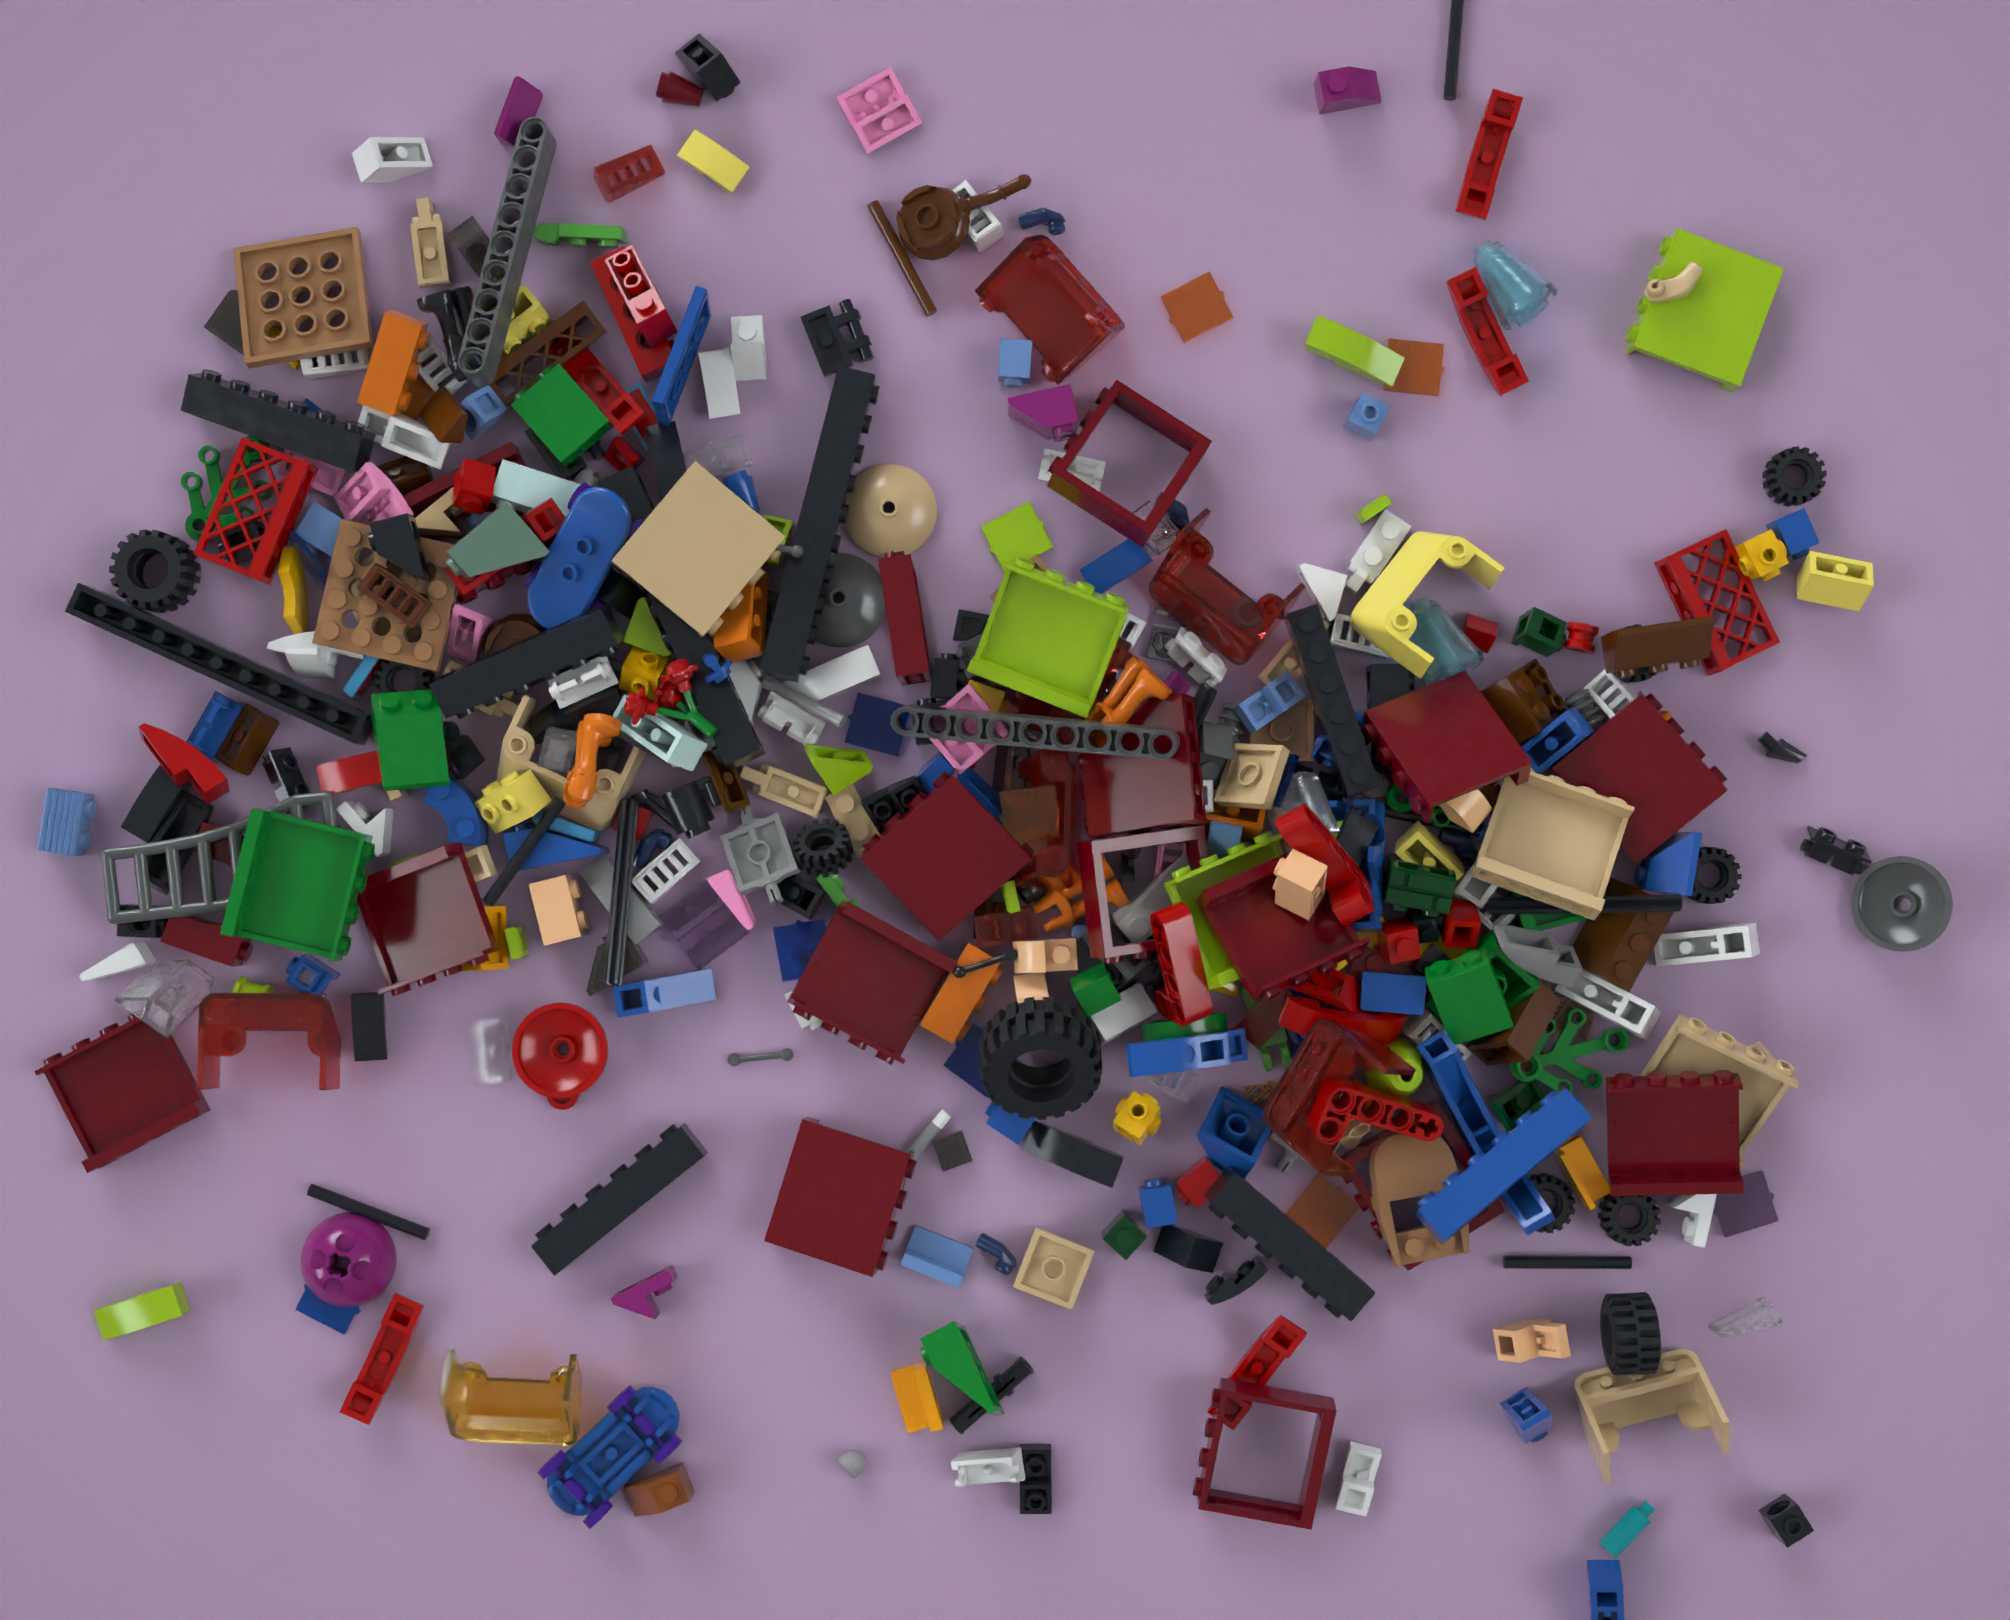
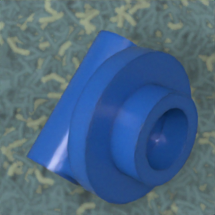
[701,652,733,683]

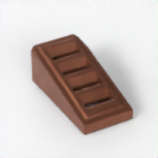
[357,563,433,629]

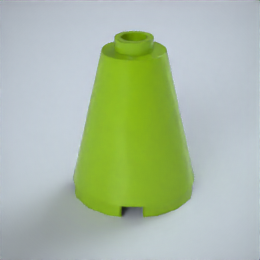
[1363,1037,1426,1098]

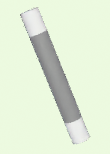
[906,1109,951,1160]

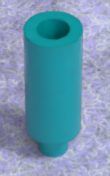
[1599,1500,1656,1558]

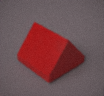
[604,436,646,472]
[1457,613,1498,653]

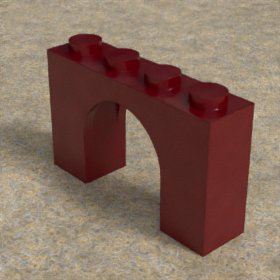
[160,822,253,967]

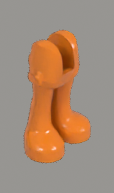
[1085,655,1172,746]
[563,713,622,809]
[1033,853,1130,932]

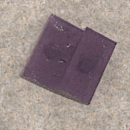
[659,880,750,970]

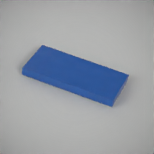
[652,286,711,426]

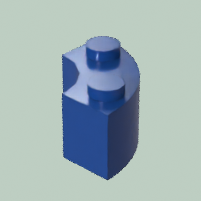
[423,776,488,847]

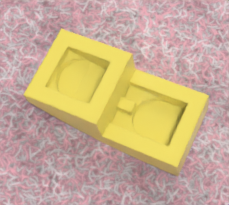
[676,129,749,193]

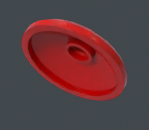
[512,1002,608,1098]

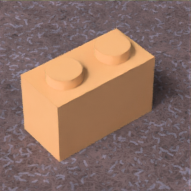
[1273,849,1328,920]
[528,874,589,946]

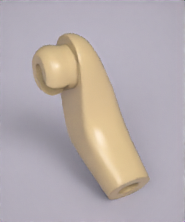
[1644,262,1703,303]

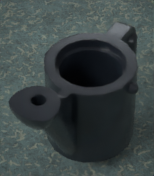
[630,776,722,839]

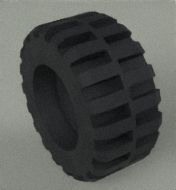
[979,997,1102,1120]

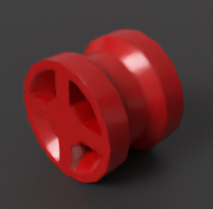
[1563,622,1599,654]

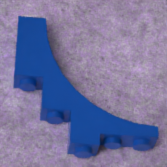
[1416,1030,1555,1235]

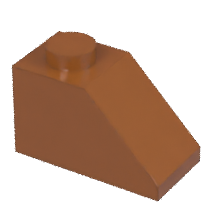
[623,1462,695,1517]

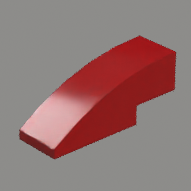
[138,723,229,805]

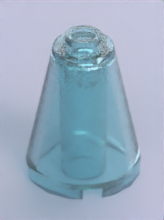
[1473,241,1557,331]
[1410,597,1485,686]

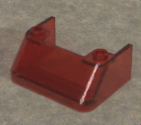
[1149,508,1306,665]
[197,993,341,1090]
[1263,1019,1416,1176]

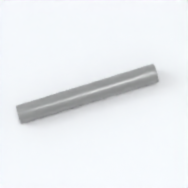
[761,678,846,728]

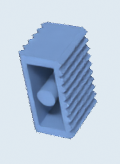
[37,788,97,856]

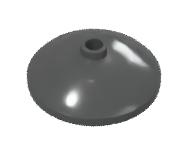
[813,553,886,648]
[1851,856,1953,952]

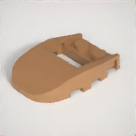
[1369,1133,1469,1268]

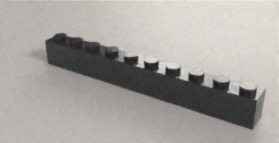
[760,365,880,683]
[598,466,765,770]
[65,583,373,745]

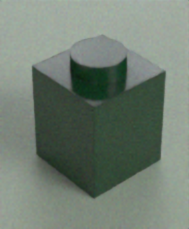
[1101,1210,1147,1260]

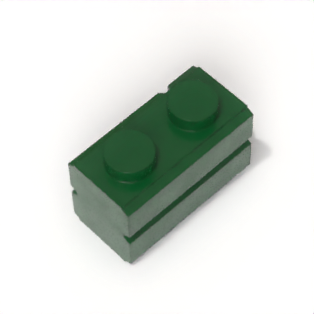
[1384,859,1456,917]

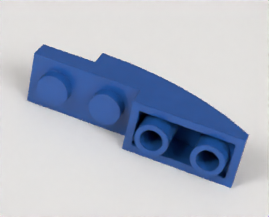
[1126,1028,1248,1077]

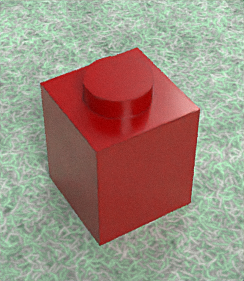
[451,458,496,515]
[1439,900,1482,949]
[1377,917,1421,964]
[1175,1156,1220,1208]

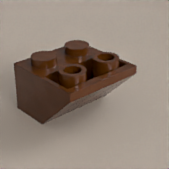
[1481,658,1567,743]

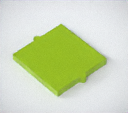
[981,502,1053,573]

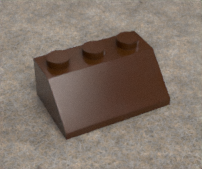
[1600,616,1714,678]
[1572,877,1674,992]

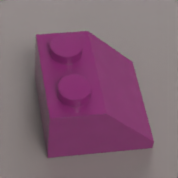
[1008,384,1079,442]

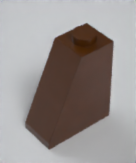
[1466,981,1561,1065]

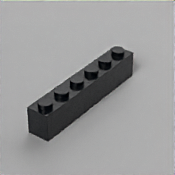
[181,369,376,473]
[429,604,624,719]
[1284,604,1380,799]
[531,1123,708,1276]
[1204,1166,1376,1321]

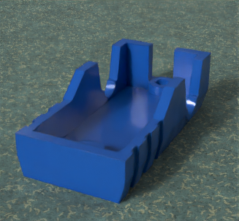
[1315,797,1386,932]

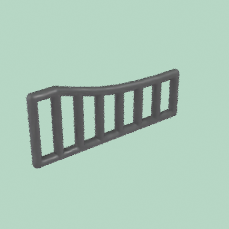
[101,791,337,924]

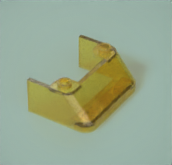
[439,1349,582,1445]

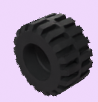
[109,529,201,613]
[1600,1292,1661,1376]

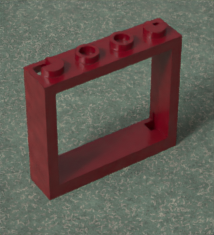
[1047,379,1212,548]
[878,551,932,686]
[1077,825,1208,963]
[1337,1099,1505,1271]
[1192,1378,1337,1530]

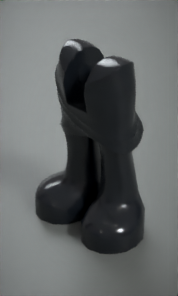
[416,286,482,382]

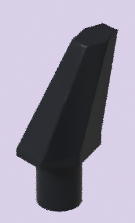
[1758,731,1807,763]

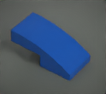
[1079,539,1153,594]

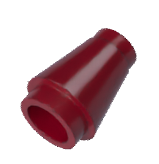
[656,71,704,107]

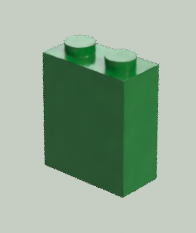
[511,363,614,468]
[1425,948,1514,1045]

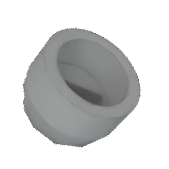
[574,468,601,487]
[838,1450,865,1479]

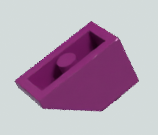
[1314,66,1382,115]

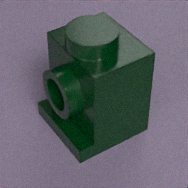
[1511,607,1567,657]

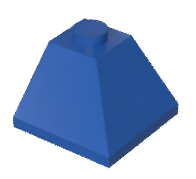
[1634,832,1702,896]
[1197,1086,1277,1179]

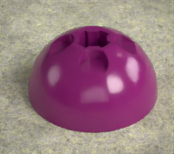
[300,1212,396,1307]

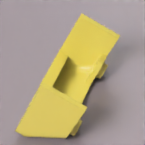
[1350,531,1505,679]

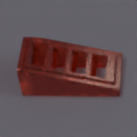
[594,145,665,203]

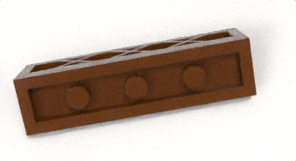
[489,300,607,407]

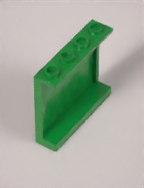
[220,808,375,962]

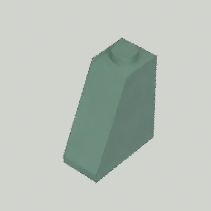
[444,502,550,578]

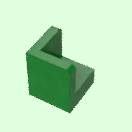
[1070,962,1122,1017]

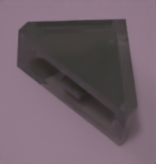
[204,290,244,355]

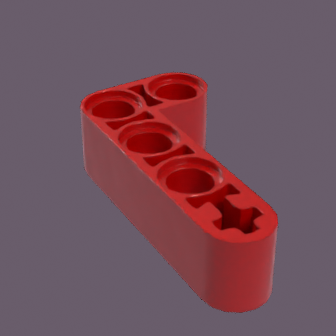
[1276,803,1375,927]
[1150,901,1213,1027]
[1308,1077,1444,1144]

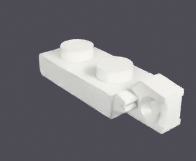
[1344,509,1411,594]

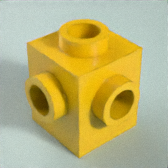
[1735,529,1789,582]
[619,646,669,700]
[1113,1090,1162,1146]

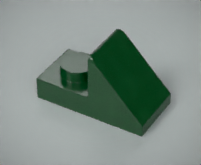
[1488,1079,1545,1132]

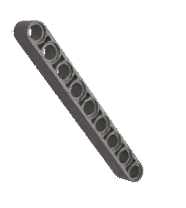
[458,117,556,387]
[890,704,1180,760]

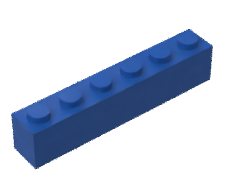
[1416,1088,1592,1245]

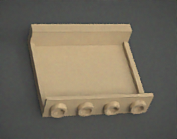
[611,461,785,637]
[1471,768,1635,920]
[1640,1014,1799,1170]

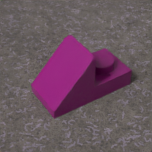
[611,1265,678,1319]

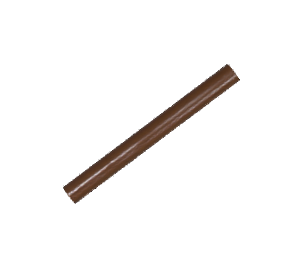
[867,200,937,317]

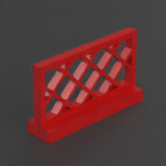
[193,437,318,585]
[1654,529,1780,676]

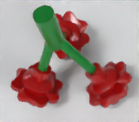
[624,659,718,739]

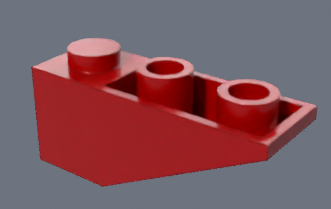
[604,245,678,347]

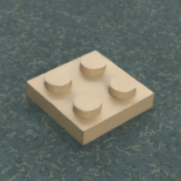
[1214,743,1290,810]
[1013,1226,1095,1310]

